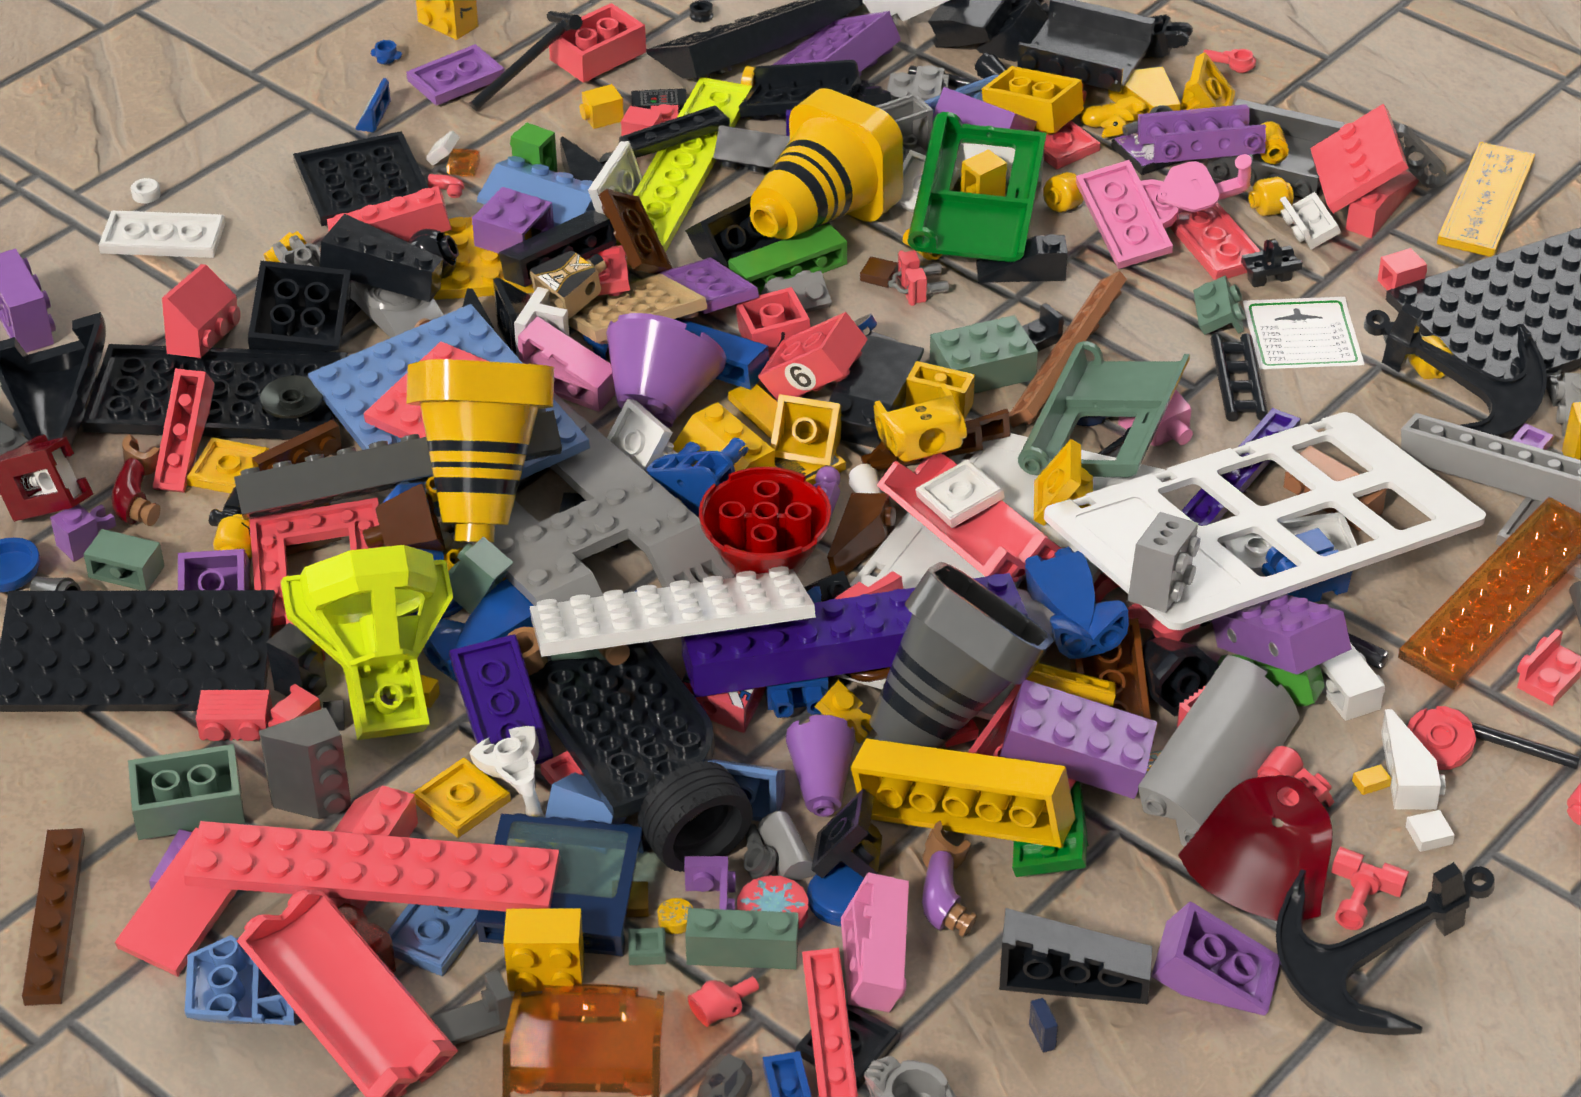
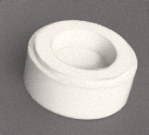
[131,178,161,203]

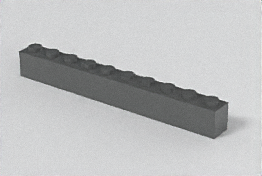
[234,408,562,520]

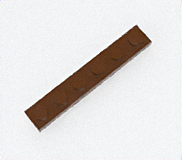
[22,828,85,1006]

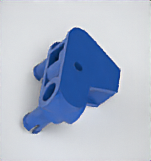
[647,438,748,518]

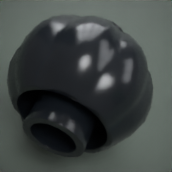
[408,229,459,279]

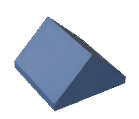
[545,773,627,856]

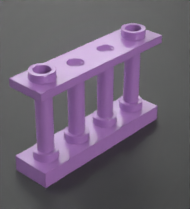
[1138,104,1266,163]

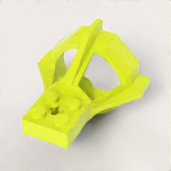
[281,545,453,740]

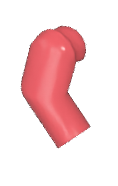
[428,174,464,198]

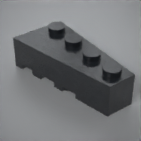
[999,908,1152,1004]

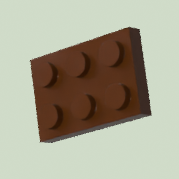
[598,189,673,274]

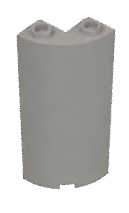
[1138,655,1300,846]

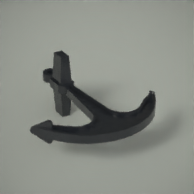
[1364,302,1547,438]
[1276,862,1495,1036]

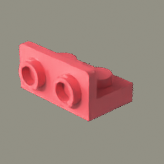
[1517,629,1581,706]

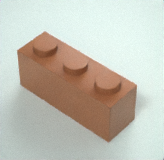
[1283,446,1387,532]

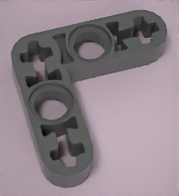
[1394,124,1447,188]

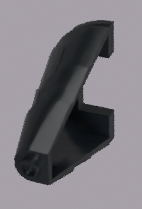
[0,312,106,458]

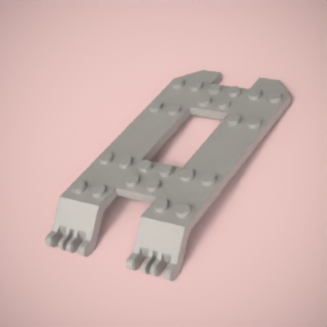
[449,393,734,606]

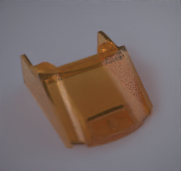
[502,984,665,1097]

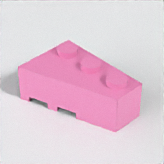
[518,316,615,412]
[841,872,909,1013]

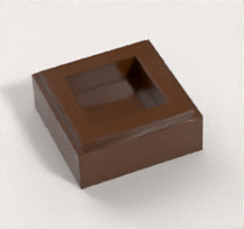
[860,256,898,288]

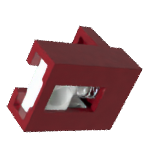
[0,434,94,522]

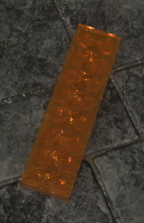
[1398,497,1581,690]

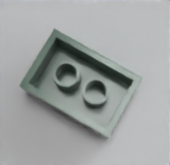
[929,315,1038,394]
[128,744,245,840]

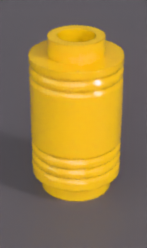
[1260,122,1288,164]

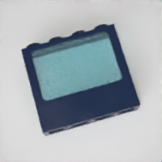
[476,813,645,957]

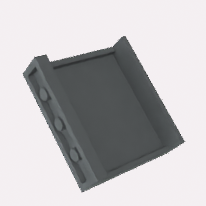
[1207,99,1345,198]

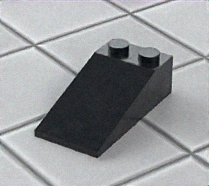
[829,335,924,448]

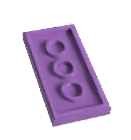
[660,257,759,314]

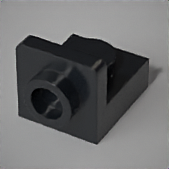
[1022,303,1064,352]
[804,570,851,602]

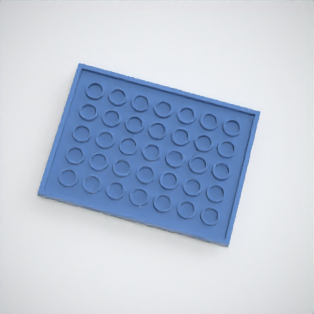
[308,304,590,517]

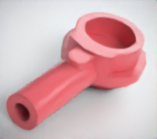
[1203,49,1256,73]

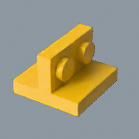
[1180,52,1235,110]
[1033,439,1093,526]

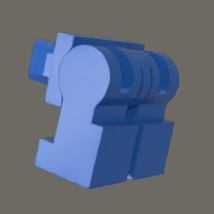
[1261,528,1353,602]

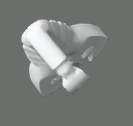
[469,726,545,818]

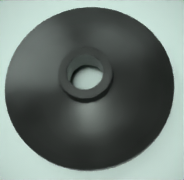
[260,375,323,418]

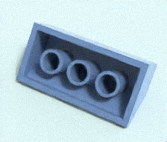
[477,156,595,227]

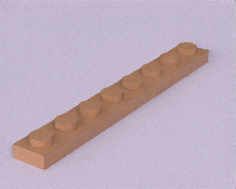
[1009,270,1127,428]

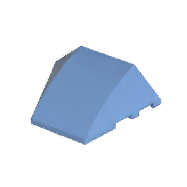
[185,935,303,1026]

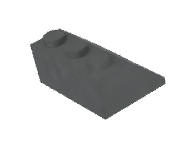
[259,708,351,819]

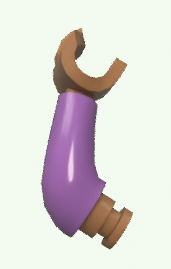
[922,820,978,938]

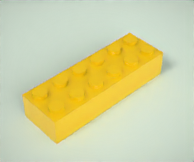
[851,739,1075,848]

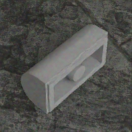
[758,811,816,881]

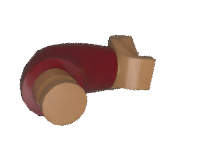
[111,434,161,526]

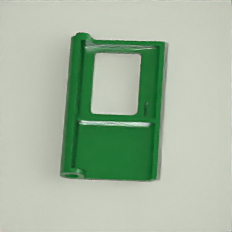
[907,112,1047,262]

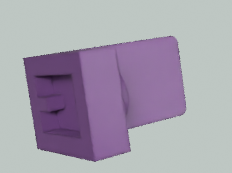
[684,856,736,910]

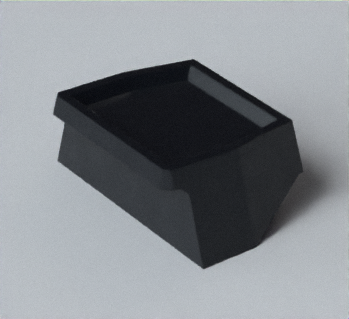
[928,0,1012,48]

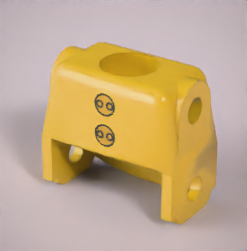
[874,383,967,462]

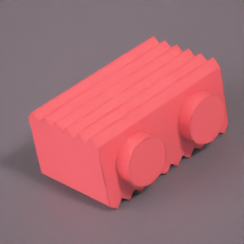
[196,690,273,741]

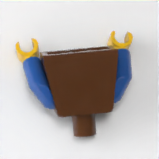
[363,477,460,572]

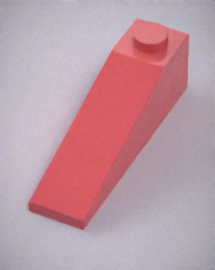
[1346,171,1419,239]
[152,368,215,493]

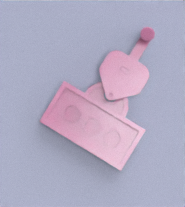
[1076,154,1252,269]

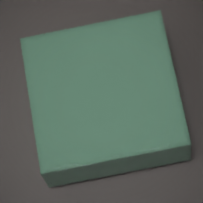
[628,927,666,966]

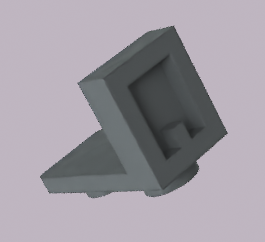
[431,969,514,1045]

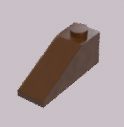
[827,493,896,575]

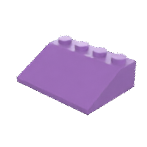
[773,11,901,76]

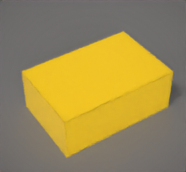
[1352,764,1391,795]

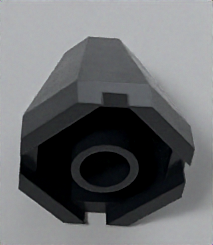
[1142,637,1219,717]

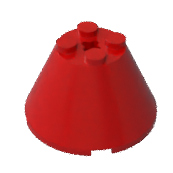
[699,467,831,577]

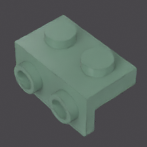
[1193,276,1246,335]

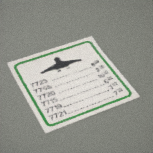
[1243,297,1365,369]

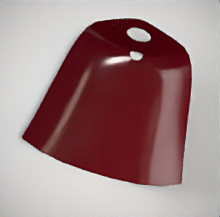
[1178,775,1333,921]

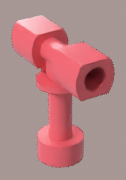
[1331,846,1409,930]

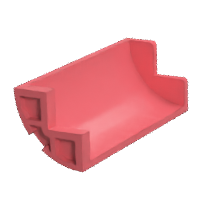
[877,453,1062,582]
[237,889,458,1097]

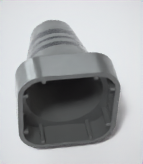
[869,562,1054,749]

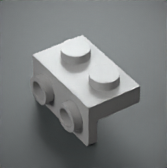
[761,270,832,313]

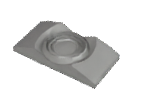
[350,280,444,338]

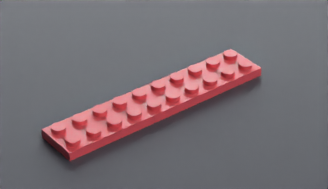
[184,821,560,912]

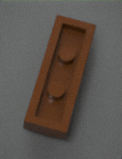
[252,419,342,471]

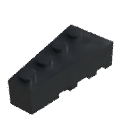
[319,214,443,302]

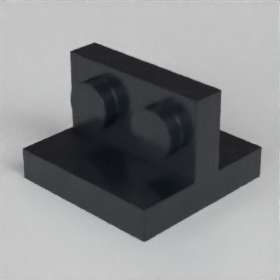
[811,788,883,878]

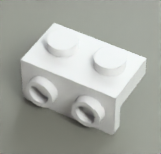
[1280,192,1341,250]

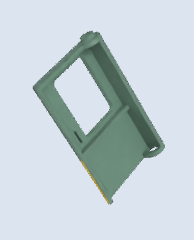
[1018,341,1190,477]

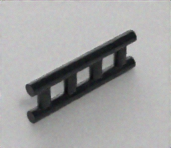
[1210,333,1268,421]

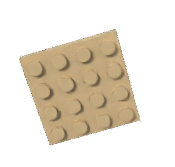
[568,273,708,344]

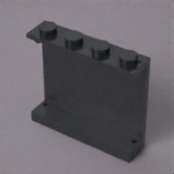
[1017,0,1155,92]

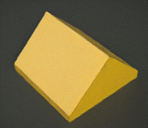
[770,394,841,466]

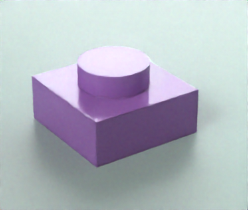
[1511,423,1554,450]

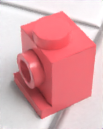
[268,684,321,727]

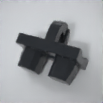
[1241,238,1303,287]

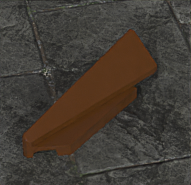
[861,409,1010,471]

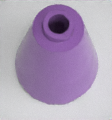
[786,715,855,817]

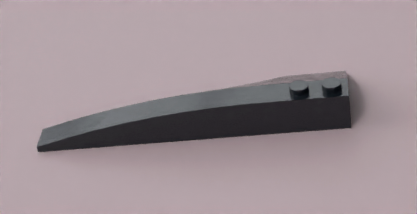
[646,0,864,82]

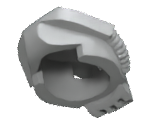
[864,1056,956,1097]

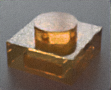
[447,149,480,176]

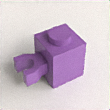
[50,504,116,562]

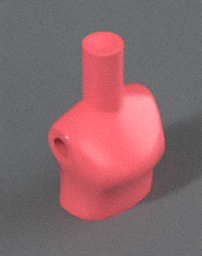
[688,976,759,1027]

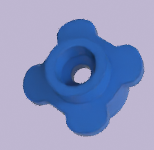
[371,40,402,64]

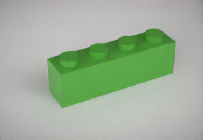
[729,223,847,295]

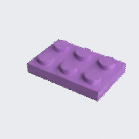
[407,44,505,106]

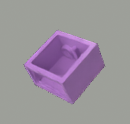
[472,187,554,254]

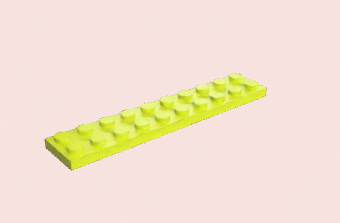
[614,77,752,253]

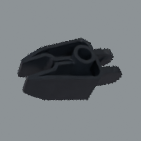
[1144,14,1193,58]

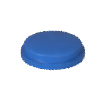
[0,537,40,592]
[807,862,864,926]

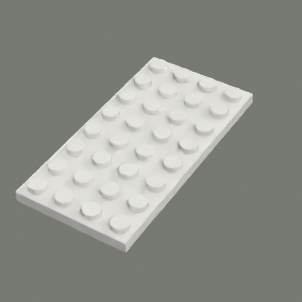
[530,566,816,657]

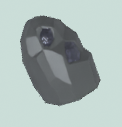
[697,1054,752,1097]

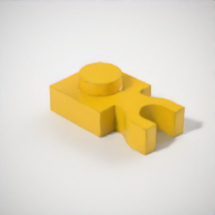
[814,680,873,743]

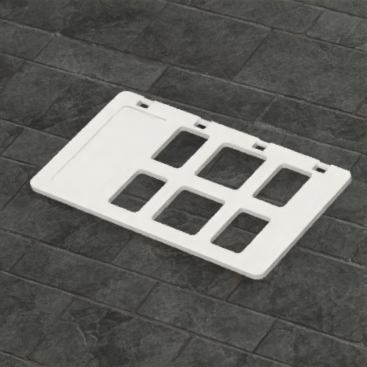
[1044,412,1486,630]

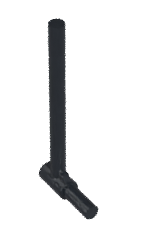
[469,11,582,111]

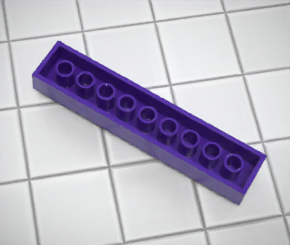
[681,573,1028,698]

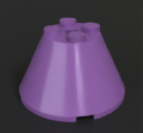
[607,313,726,428]

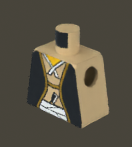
[530,251,607,320]

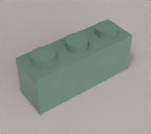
[685,908,799,970]

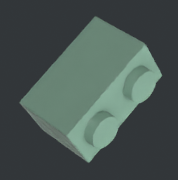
[83,529,165,590]
[449,537,513,614]

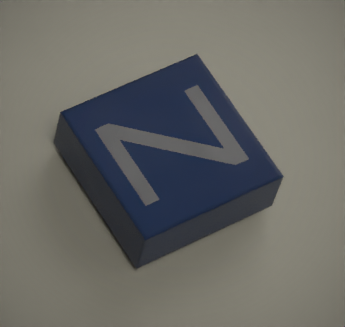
[1029,998,1058,1053]

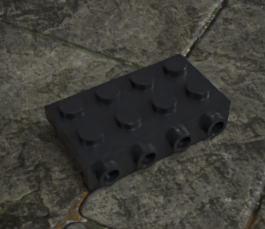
[739,60,862,119]

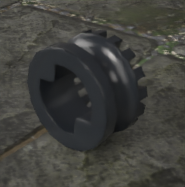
[689,0,713,23]

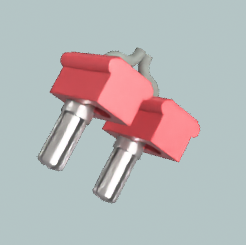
[888,250,949,306]

